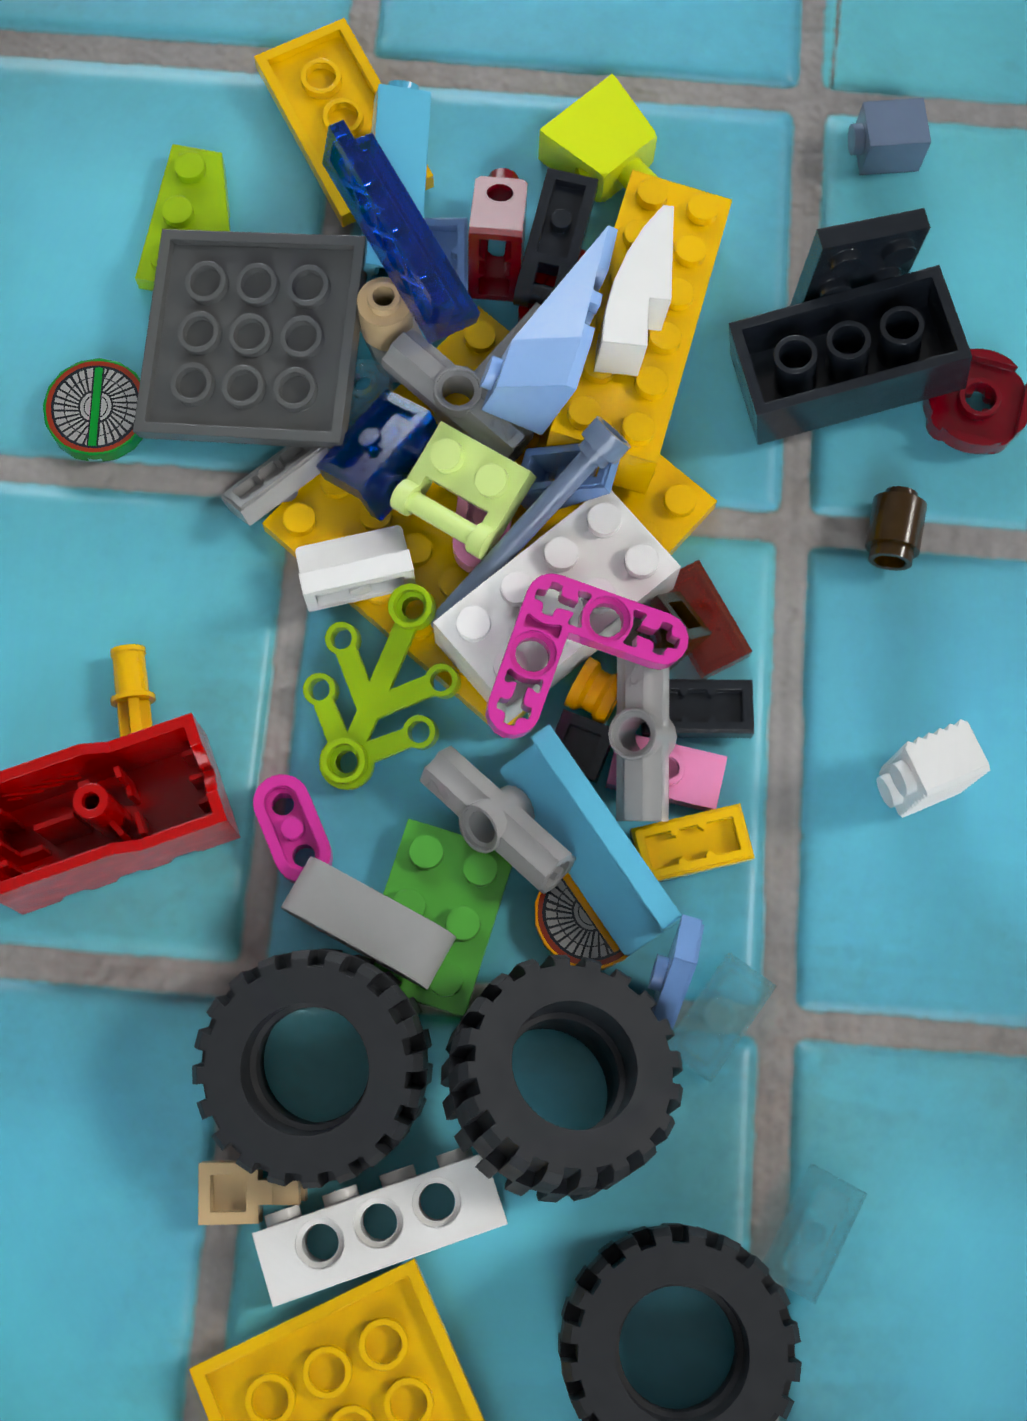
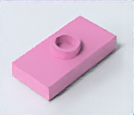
[605,735,727,811]

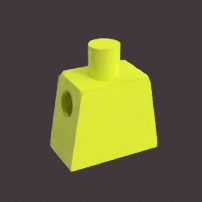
[538,74,658,202]

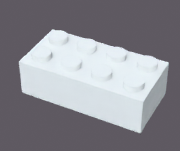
[433,490,681,724]

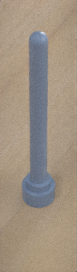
[431,416,631,629]

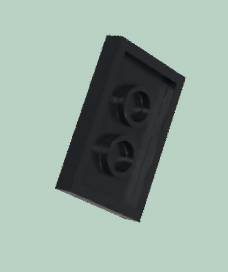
[790,208,931,306]

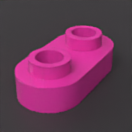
[253,774,333,883]

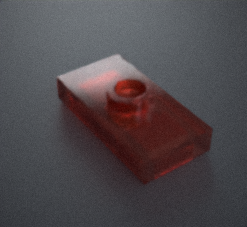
[669,560,752,679]

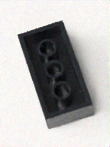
[728,265,973,445]

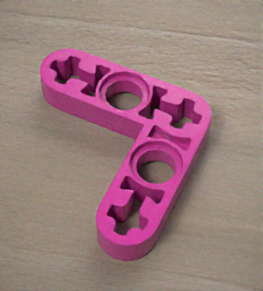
[485,573,689,739]

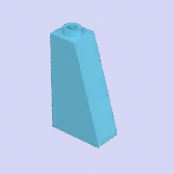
[362,80,431,290]

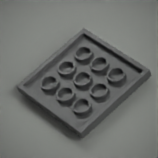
[133,229,367,450]

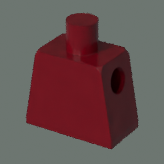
[468,168,528,302]

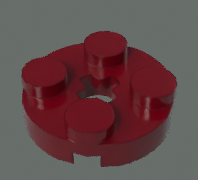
[923,348,1027,454]

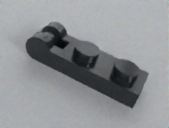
[513,168,599,308]

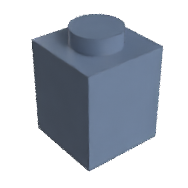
[848,97,931,175]

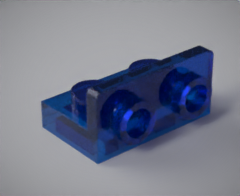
[316,389,438,521]

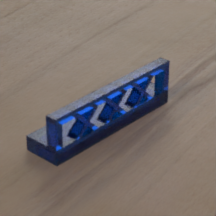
[322,120,480,344]

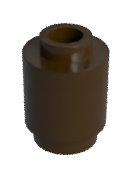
[865,486,927,571]

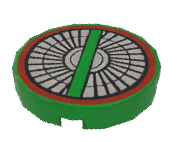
[43,358,143,462]

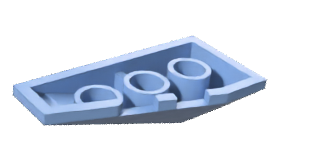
[480,225,618,435]

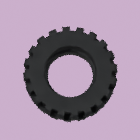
[192,948,433,1189]
[440,955,683,1203]
[558,1223,802,1421]

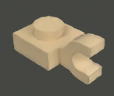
[198,1160,308,1225]

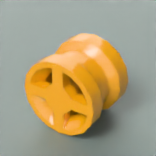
[564,657,617,724]

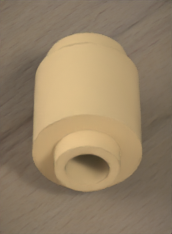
[357,277,413,351]

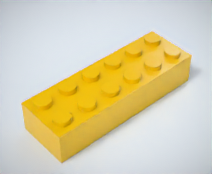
[546,170,732,495]

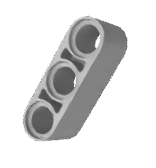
[281,856,456,990]

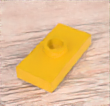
[629,803,755,882]

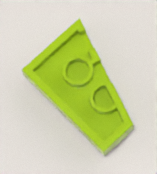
[135,144,231,291]

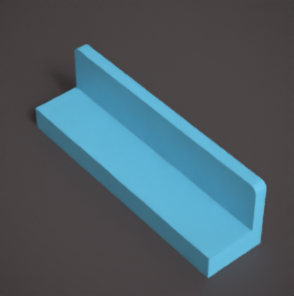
[500,724,682,956]

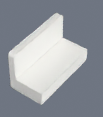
[295,525,416,612]

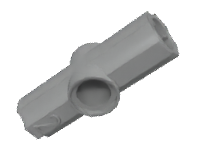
[381,328,534,462]
[608,648,677,822]
[419,746,576,894]

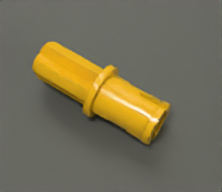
[110,644,156,737]

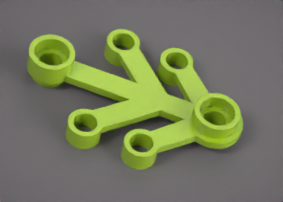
[303,583,461,790]

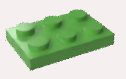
[364,818,512,1017]

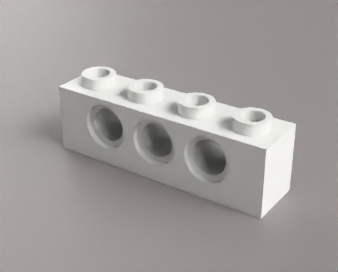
[252,1148,508,1307]

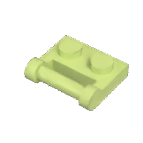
[390,421,537,560]

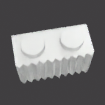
[877,719,990,818]

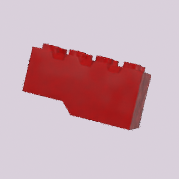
[0,712,241,915]

